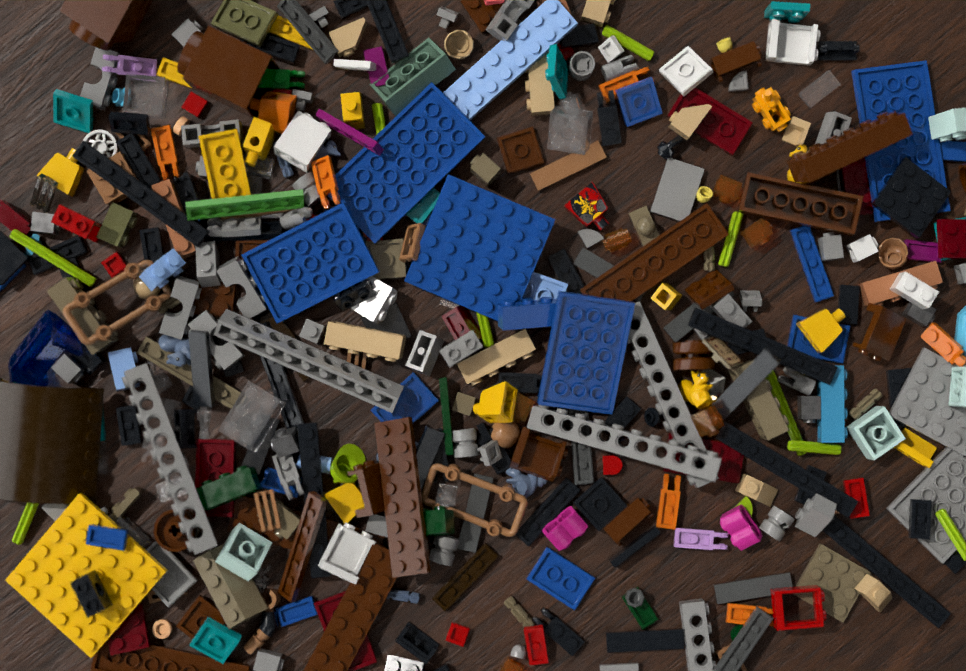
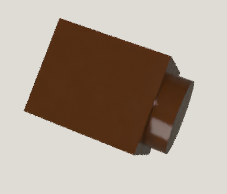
[60,0,153,51]
[177,25,279,118]

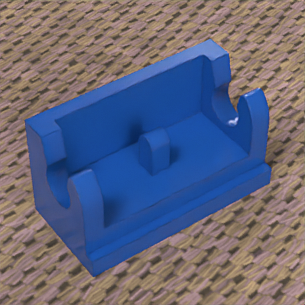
[261,467,303,498]

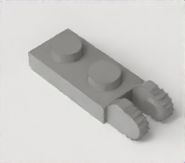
[207,217,262,237]
[272,454,304,500]

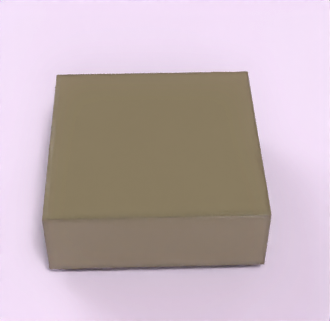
[452,392,476,416]

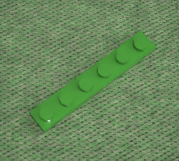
[185,189,304,221]

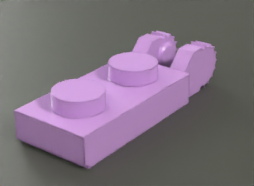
[102,55,157,79]
[674,527,729,550]

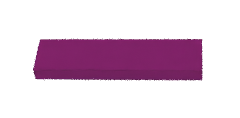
[316,109,384,155]

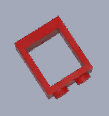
[770,585,826,631]

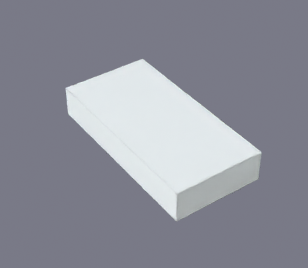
[333,59,376,71]

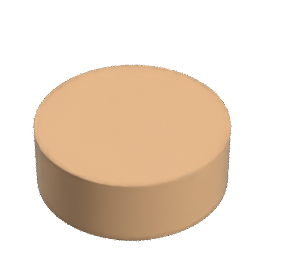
[173,116,190,136]
[152,619,173,639]

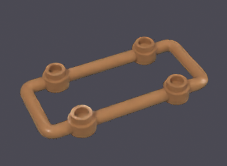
[63,260,172,345]
[421,463,528,537]

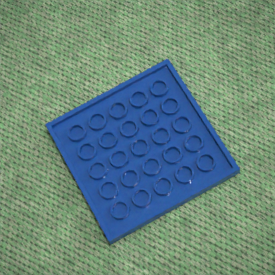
[404,174,555,321]

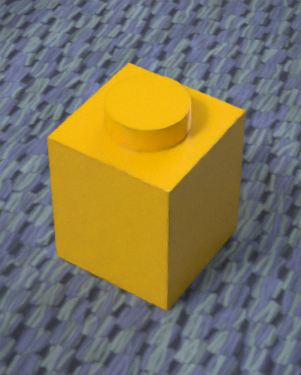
[651,283,683,310]

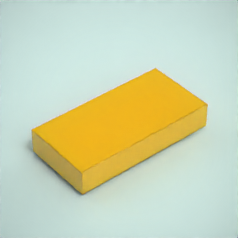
[156,57,192,89]

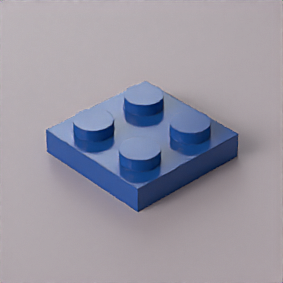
[615,77,663,127]

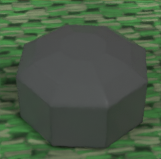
[625,587,645,608]

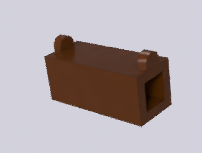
[709,41,762,83]
[603,497,654,547]

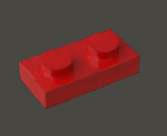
[843,477,870,519]
[524,625,549,665]

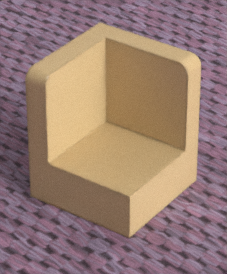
[782,116,811,147]

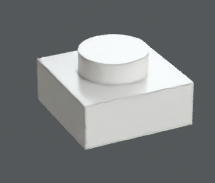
[598,35,624,63]

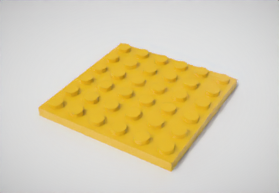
[5,493,168,658]

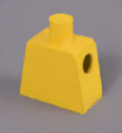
[340,92,365,129]
[243,117,276,167]
[37,148,84,197]
[796,308,846,353]
[473,381,518,423]
[324,482,364,524]

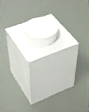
[845,234,879,263]

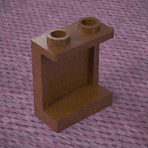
[852,303,906,362]
[509,427,568,482]
[347,460,385,518]

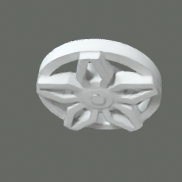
[82,130,118,158]

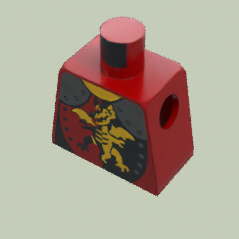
[563,182,609,230]

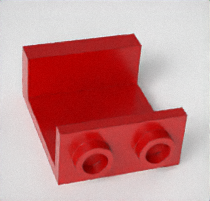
[51,204,102,243]

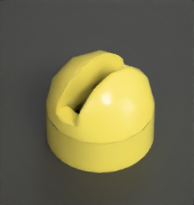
[716,37,733,53]
[696,186,713,203]

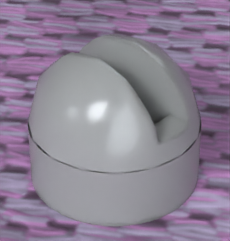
[510,644,526,660]

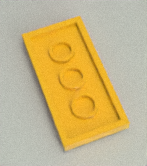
[198,128,251,199]

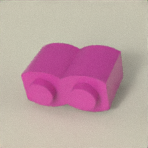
[720,504,763,551]
[542,506,588,551]

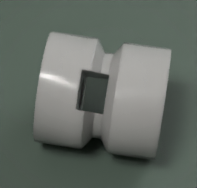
[568,51,595,81]
[292,171,321,207]
[452,428,479,458]
[759,505,795,542]
[429,535,460,566]

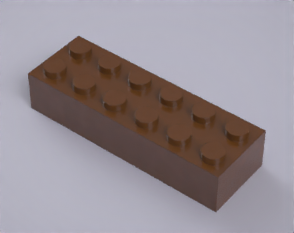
[787,111,913,183]
[738,172,863,236]

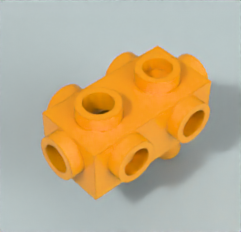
[752,87,791,132]

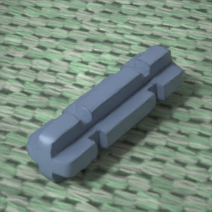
[273,141,294,178]
[386,589,420,604]

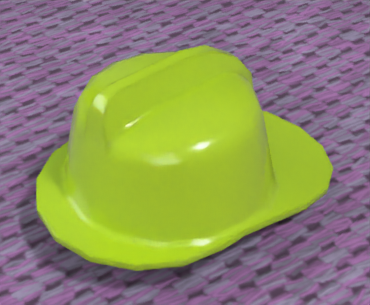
[330,444,365,483]

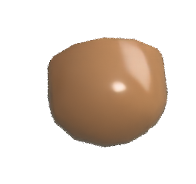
[879,237,908,269]
[491,421,520,448]

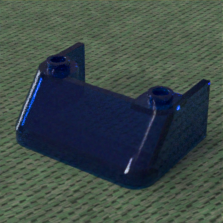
[8,310,82,386]

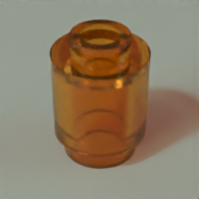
[602,228,632,253]

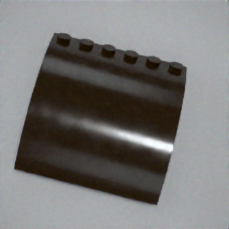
[0,377,104,504]

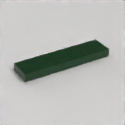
[439,377,454,455]

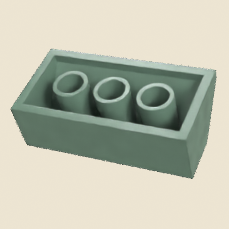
[369,38,456,116]

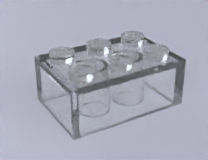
[218,381,286,452]

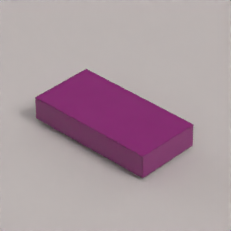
[363,46,389,87]
[904,239,942,263]

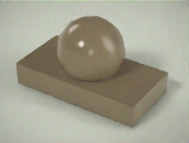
[628,206,659,246]

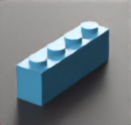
[817,365,848,443]

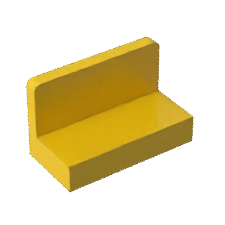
[893,428,937,468]

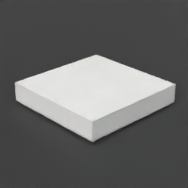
[659,46,713,96]

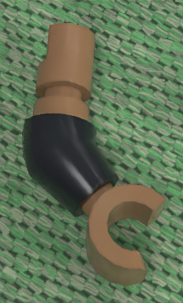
[243,588,281,655]

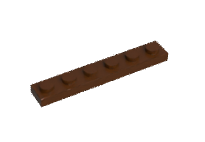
[278,491,328,602]

